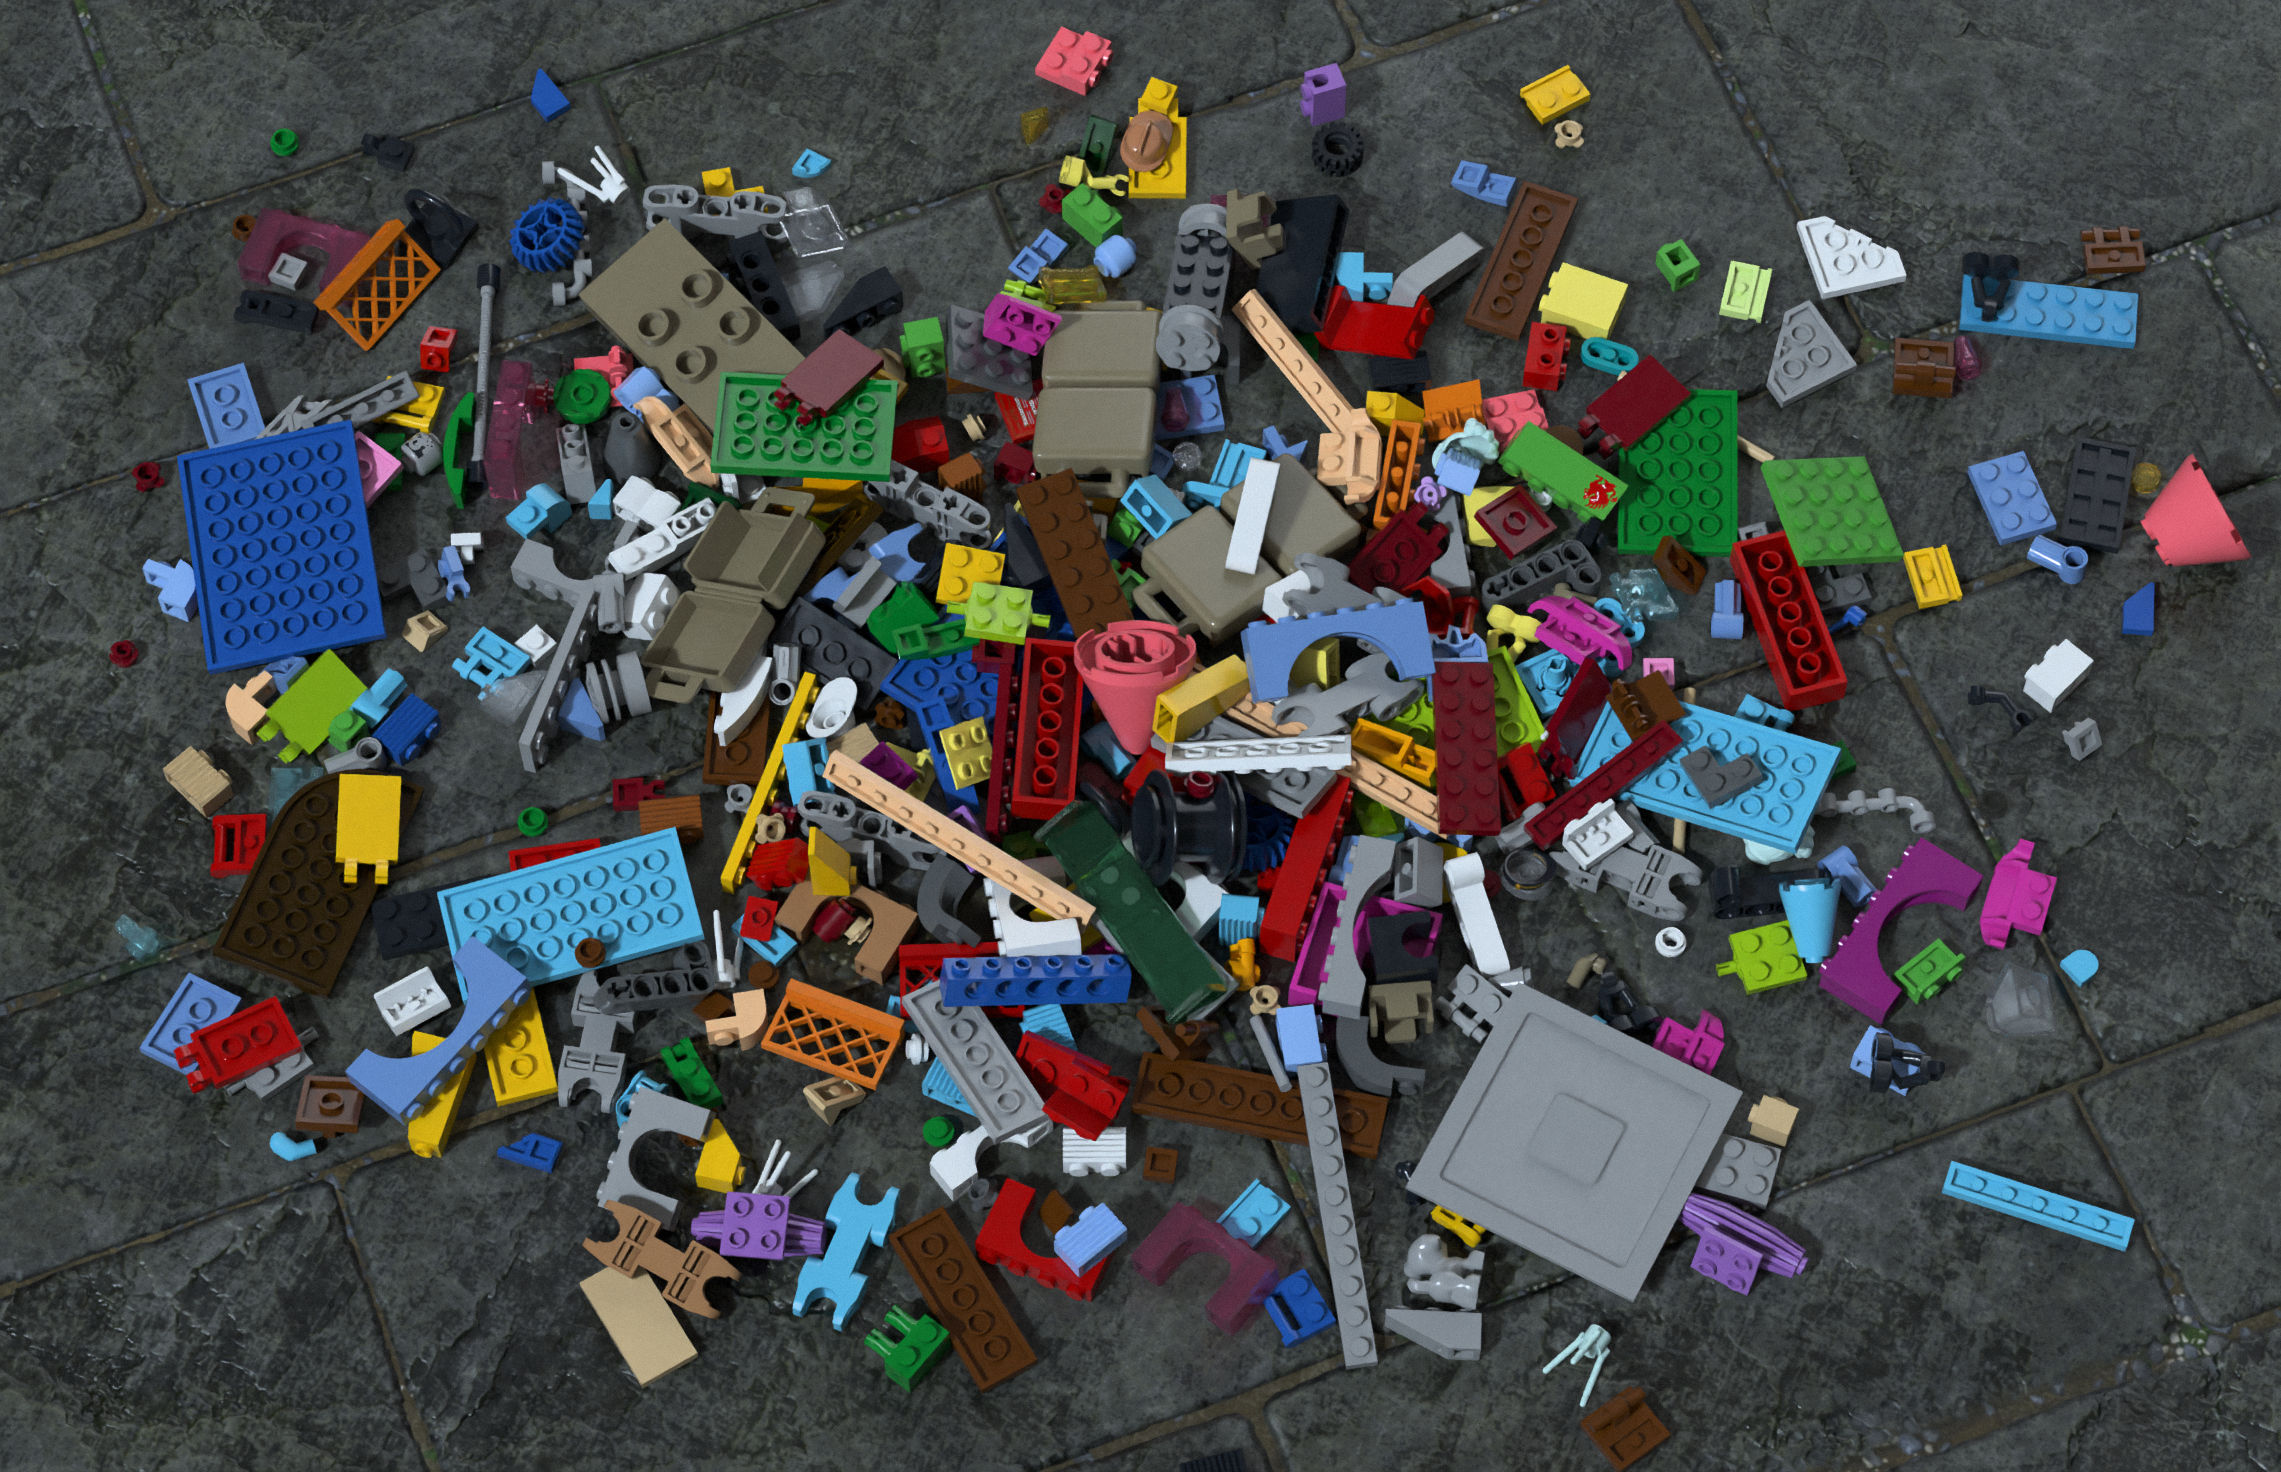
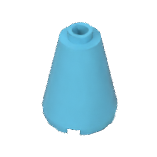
[1779,878,1841,963]

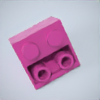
[983,293,1062,356]

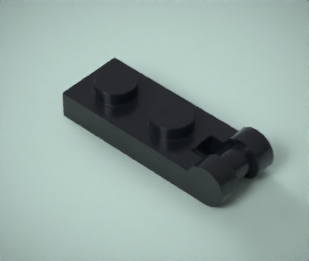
[233,290,320,335]

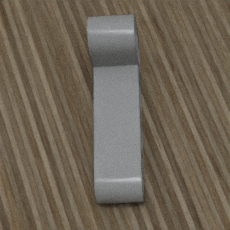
[1387,232,1486,308]

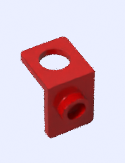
[1400,575,1454,617]
[740,895,782,942]

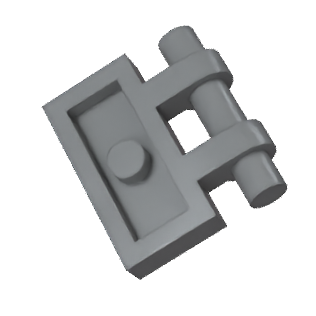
[1434,964,1509,1043]

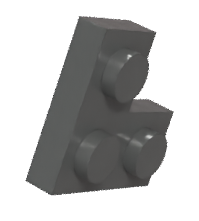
[377,548,449,611]
[1804,565,1871,615]
[1679,745,1763,809]

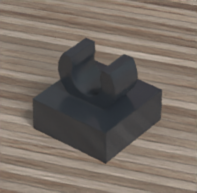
[1574,517,1609,555]

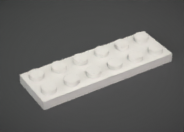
[1165,735,1352,777]

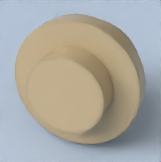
[962,413,987,442]

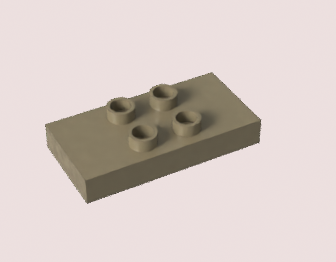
[578,218,806,437]

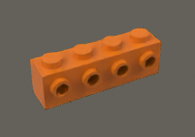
[1373,419,1425,531]

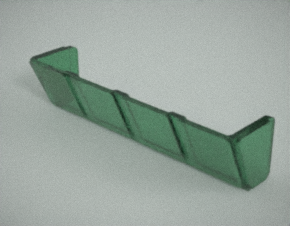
[1033,800,1228,1024]

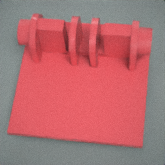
[574,346,634,407]

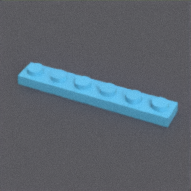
[1942,1161,2135,1252]

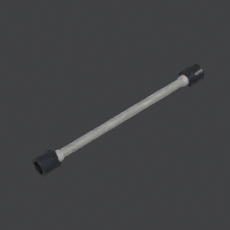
[466,263,501,491]

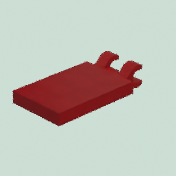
[173,996,303,1094]
[1015,1030,1131,1126]

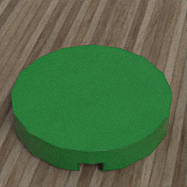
[553,369,612,424]

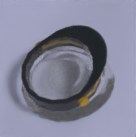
[1499,848,1557,901]

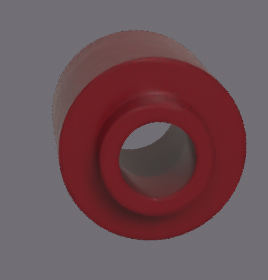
[812,898,857,944]

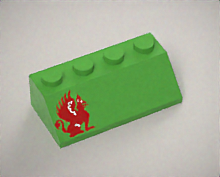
[1498,421,1629,523]

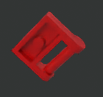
[1424,597,1479,640]
[1497,742,1556,822]
[210,814,268,878]

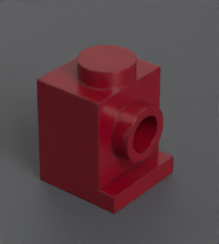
[993,441,1040,485]
[971,639,1016,674]

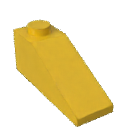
[808,827,857,896]

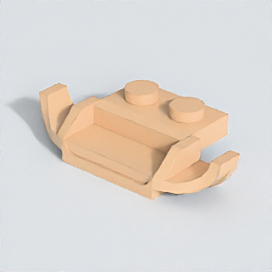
[633,396,720,491]
[1317,408,1383,505]

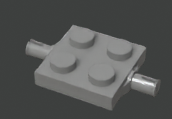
[224,1026,319,1103]

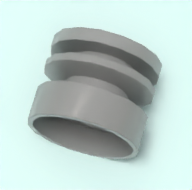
[586,651,652,725]

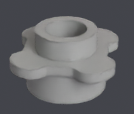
[725,784,756,814]

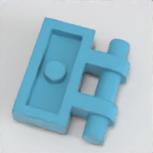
[452,627,531,698]

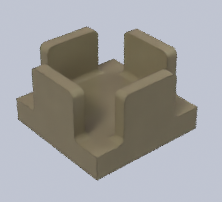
[1226,189,1283,270]
[1366,981,1434,1044]

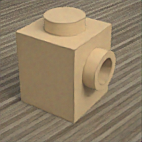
[1747,1095,1799,1147]

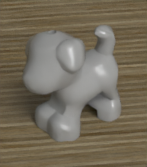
[1404,1234,1485,1310]

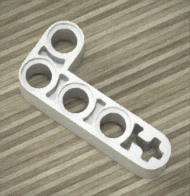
[1225,457,1281,575]
[1443,852,1510,979]

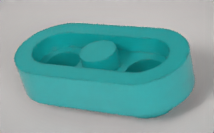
[1581,337,1638,376]

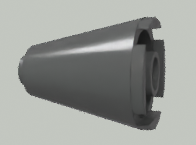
[603,412,662,485]

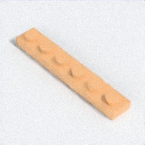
[1231,289,1353,433]

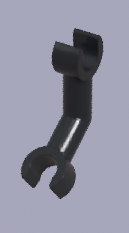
[1968,686,2032,732]

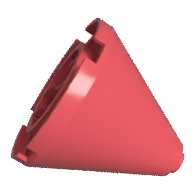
[1074,620,1196,755]

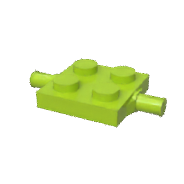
[947,581,1050,645]
[1716,920,1807,995]

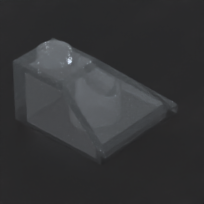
[776,187,851,258]
[780,260,844,322]
[477,669,548,727]
[1985,961,2058,1038]

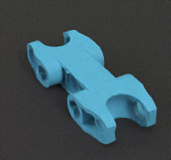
[792,1172,901,1332]

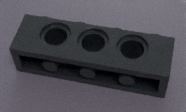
[726,231,801,341]

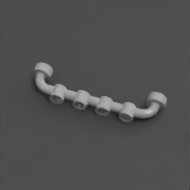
[542,161,592,306]
[1814,788,1936,833]

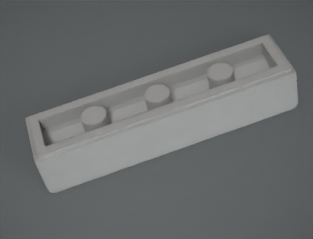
[300,370,420,429]

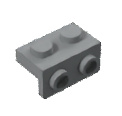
[837,838,882,891]

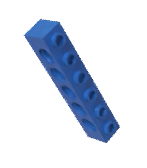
[939,954,1132,1007]

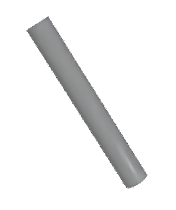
[1250,1015,1292,1092]

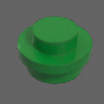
[270,128,299,156]
[517,807,548,837]
[923,1117,954,1148]

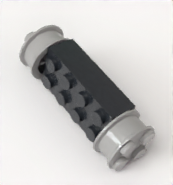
[1156,203,1238,371]

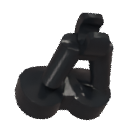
[1962,252,2019,322]
[1597,971,1663,1037]
[1870,1032,1945,1094]

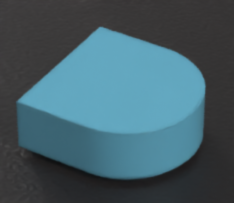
[2060,950,2098,988]

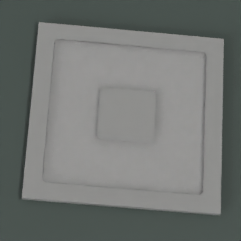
[1405,982,1743,1303]

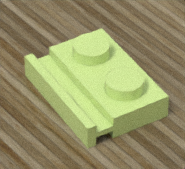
[1719,260,1772,323]

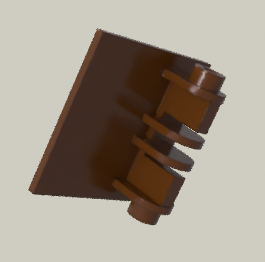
[1605,670,1686,742]

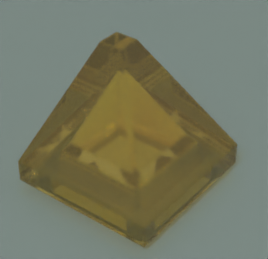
[1020,106,1049,145]

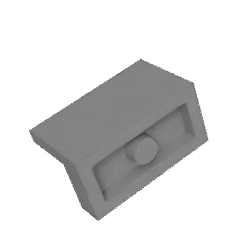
[832,556,897,629]

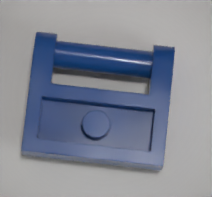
[1255,1269,1336,1349]

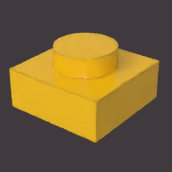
[1140,77,1178,115]

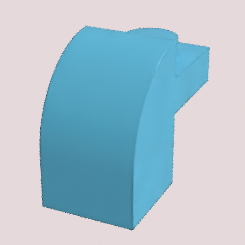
[1334,252,1393,302]
[506,483,572,539]

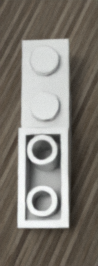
[608,497,717,581]
[714,638,773,746]

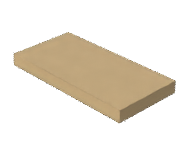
[580,1255,698,1388]

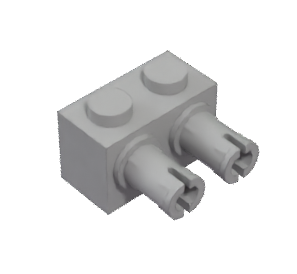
[1381,837,1443,910]

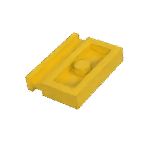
[1520,65,1590,125]
[1903,544,1963,609]

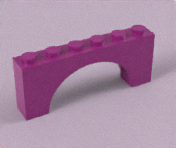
[1819,837,1984,1025]

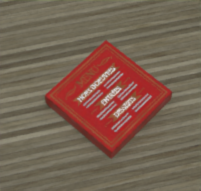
[994,378,1044,445]

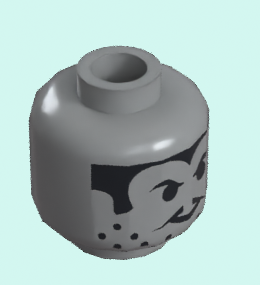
[400,432,444,476]

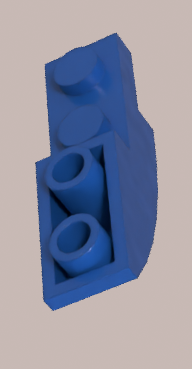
[914,696,981,821]

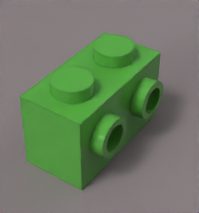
[1062,183,1123,247]
[899,317,946,378]

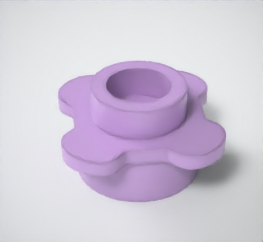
[1414,476,1447,511]

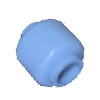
[1093,235,1137,278]

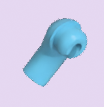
[270,1132,317,1161]

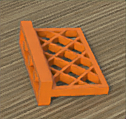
[313,219,441,351]
[761,979,905,1090]

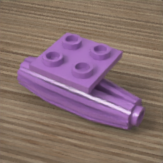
[691,1191,827,1260]
[1678,1192,1809,1296]

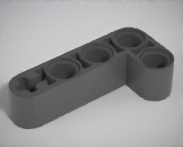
[1481,540,1601,613]
[593,940,716,1014]

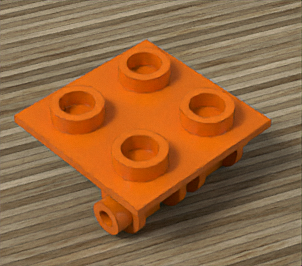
[1422,379,1486,443]

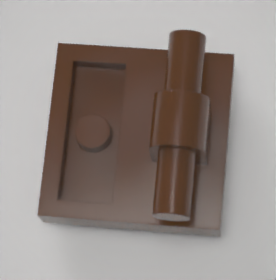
[1892,338,1955,399]
[1136,1004,1219,1061]
[1579,1385,1671,1472]

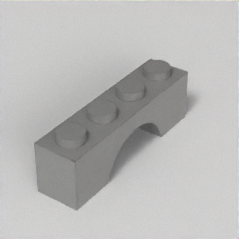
[1415,484,1475,598]
[511,538,634,608]

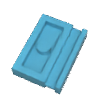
[1209,439,1267,489]
[1215,1178,1291,1255]

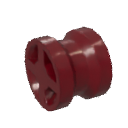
[768,800,801,835]

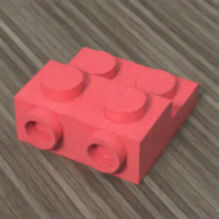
[1035,26,1114,96]
[1482,389,1549,455]

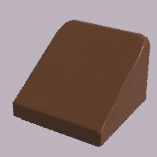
[692,990,735,1025]
[1038,1189,1074,1235]

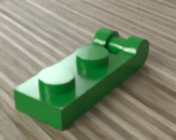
[659,1036,724,1110]

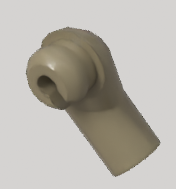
[1553,582,1597,608]
[1566,953,1608,989]

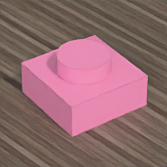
[1643,658,1675,690]

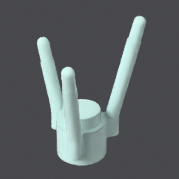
[1543,1324,1611,1407]

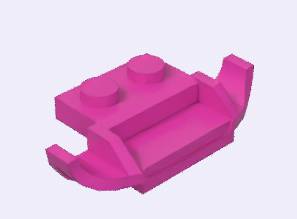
[1527,596,1632,671]
[1979,839,2057,950]
[1651,1009,1725,1075]

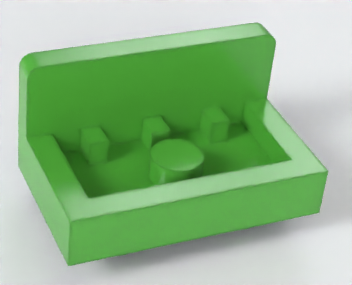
[1892,938,1966,1005]

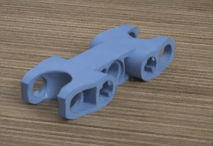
[803,522,925,630]

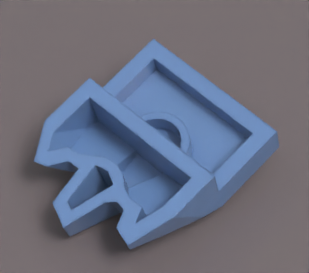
[1426,625,1488,702]

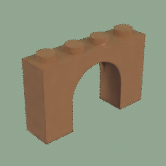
[774,867,919,986]

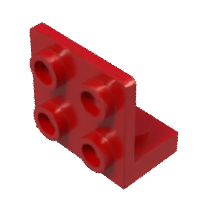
[1041,1059,1129,1141]

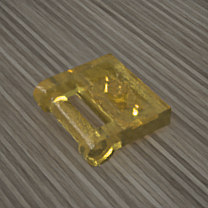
[1038,265,1107,304]

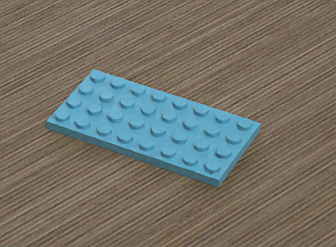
[1569,701,1842,854]
[437,827,705,1005]

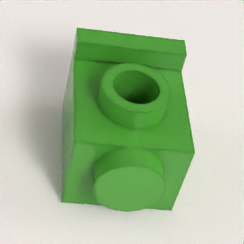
[1655,239,1701,292]
[1107,506,1146,548]
[327,708,370,753]

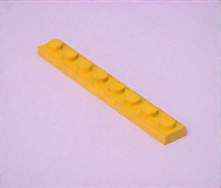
[721,672,820,894]

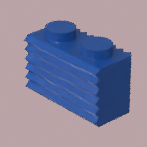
[372,693,442,766]

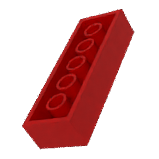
[1729,530,1848,712]
[1010,638,1084,822]
[1259,774,1355,963]

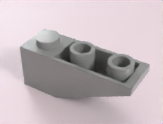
[556,424,596,505]
[1385,1306,1482,1361]

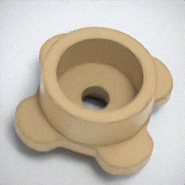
[1555,120,1584,148]
[755,813,785,844]
[844,915,873,945]
[1250,985,1281,1015]

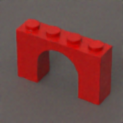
[975,1178,1118,1302]

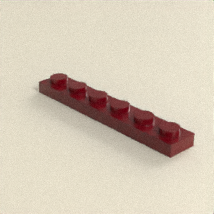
[985,664,1021,843]
[1524,719,1683,851]

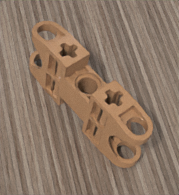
[582,1199,743,1320]

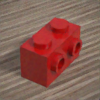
[1522,322,1571,391]

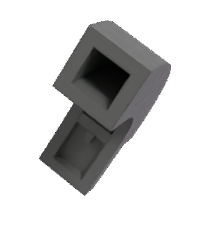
[917,853,981,948]
[1335,1016,1426,1101]

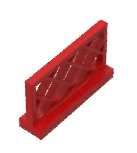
[899,942,1025,1021]

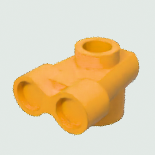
[1223,938,1260,991]

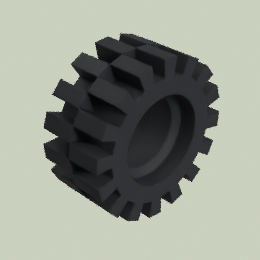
[1312,122,1364,177]

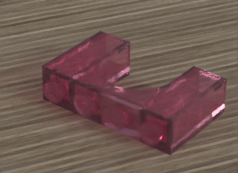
[237,208,371,308]
[483,360,537,500]
[1130,1201,1280,1337]

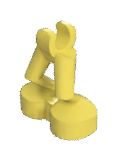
[1059,155,1129,196]
[1486,604,1542,664]

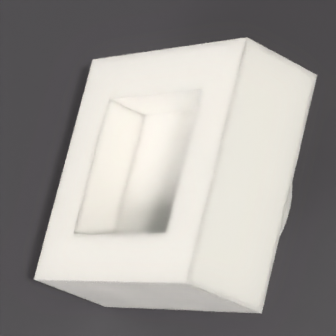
[514,624,558,667]

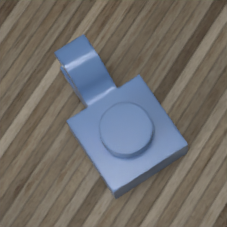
[438,545,470,602]

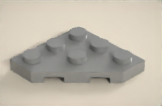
[1766,300,1857,408]

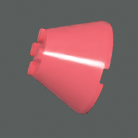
[2140,454,2252,567]

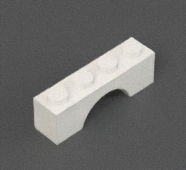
[930,1119,1053,1202]

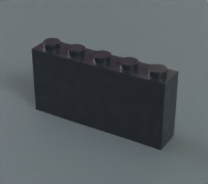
[1254,194,1350,334]

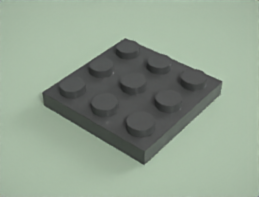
[946,304,1033,401]

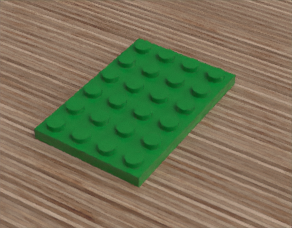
[710,372,898,482]
[1617,389,1738,557]

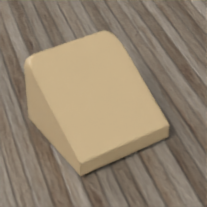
[402,610,448,652]

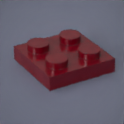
[1474,484,1558,561]

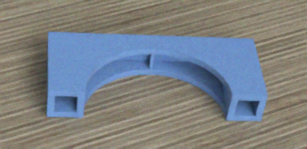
[1241,598,1436,704]
[345,935,532,1126]

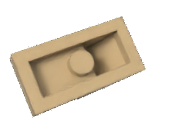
[803,1076,866,1126]

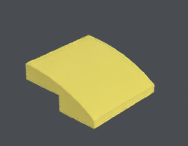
[1460,486,1514,547]

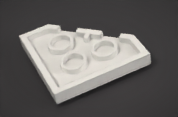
[1797,216,1906,299]

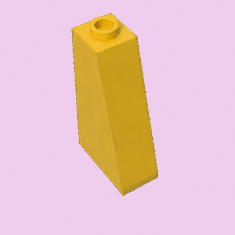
[1152,654,1251,743]
[408,1031,477,1158]

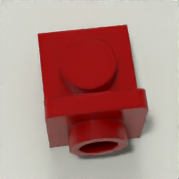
[420,326,458,372]

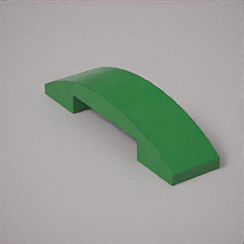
[443,392,476,509]
[891,618,980,660]

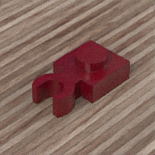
[612,777,665,812]

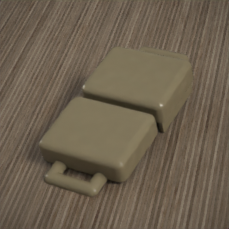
[1032,300,1163,498]
[1131,453,1368,648]
[640,487,826,704]

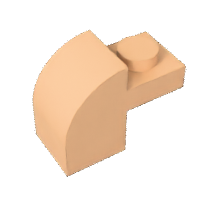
[226,670,277,745]
[705,989,768,1051]

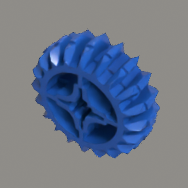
[509,197,586,274]
[1240,801,1294,873]

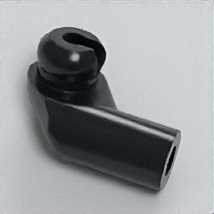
[1395,1160,1422,1207]

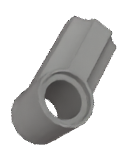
[593,573,626,633]
[768,643,801,705]
[323,737,387,774]
[1615,800,1660,856]
[1495,802,1546,855]

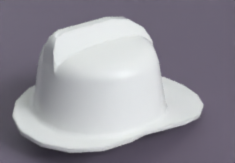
[806,677,858,742]

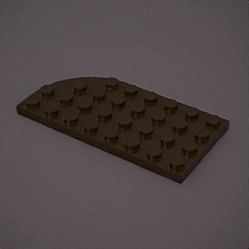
[212,769,424,1000]

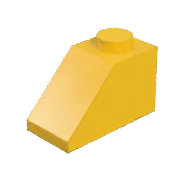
[1366,391,1425,438]
[695,1118,746,1193]

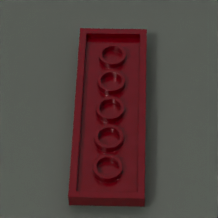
[1431,661,1501,836]

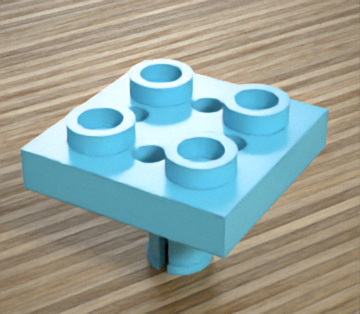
[1515,649,1580,719]

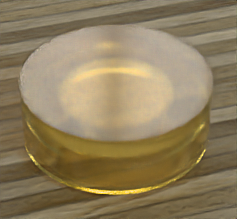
[2130,463,2161,493]

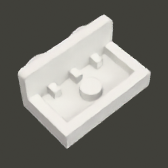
[1562,798,1634,871]
[374,967,451,1036]

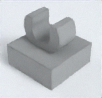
[2062,717,2102,761]

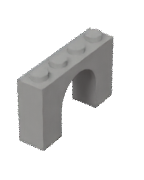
[597,1086,716,1232]

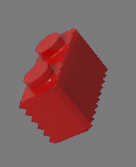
[746,837,810,891]

